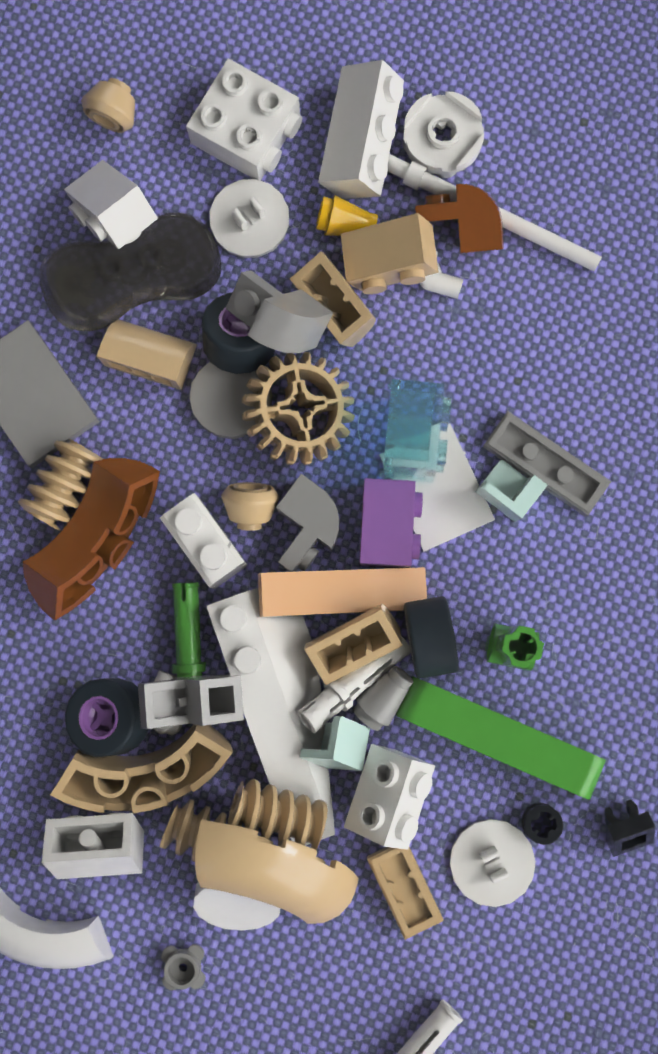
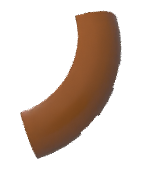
[22,458,160,620]

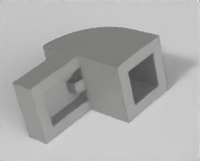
[226,270,333,353]
[276,474,339,572]
[138,675,244,729]

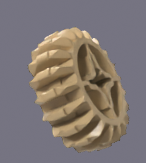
[242,352,355,465]

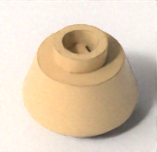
[81,78,135,133]
[221,482,279,531]

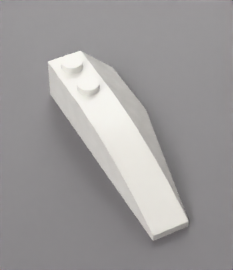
[206,588,335,846]

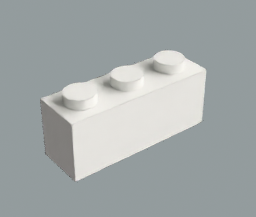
[318,60,404,199]

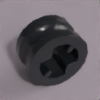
[521,802,563,845]

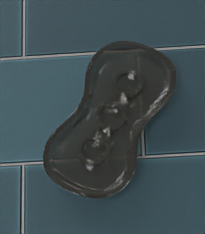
[39,211,221,331]

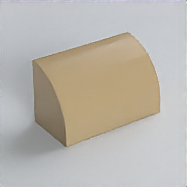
[290,251,376,347]
[96,319,197,390]
[304,604,403,685]

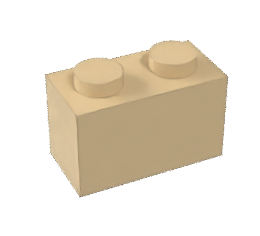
[340,213,439,294]

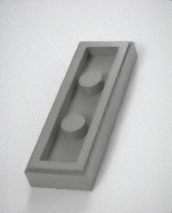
[483,411,612,517]

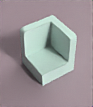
[475,460,548,522]
[299,716,370,771]

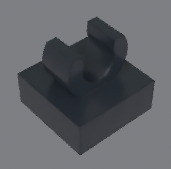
[605,800,656,857]

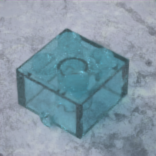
[379,379,452,483]

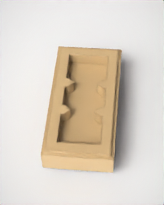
[367,847,444,940]

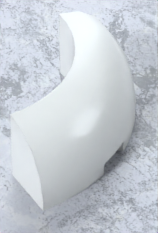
[0,887,114,969]

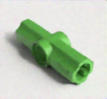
[485,623,544,671]

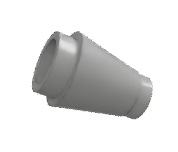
[353,666,413,731]

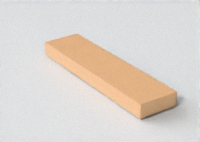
[258,567,427,617]

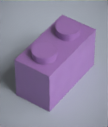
[359,478,423,568]

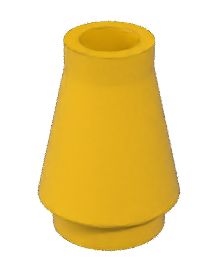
[316,195,378,236]

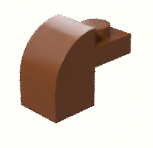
[415,184,504,253]

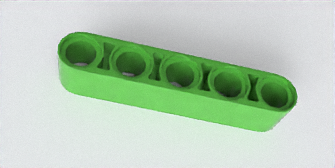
[396,676,606,800]

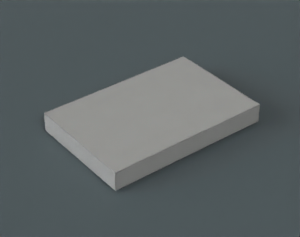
[0,320,100,468]

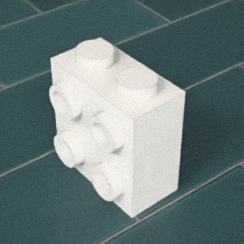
[186,58,302,181]

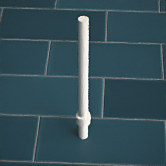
[387,154,602,272]

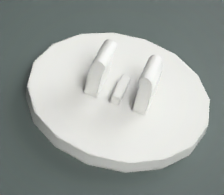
[209,179,289,258]
[449,819,536,907]

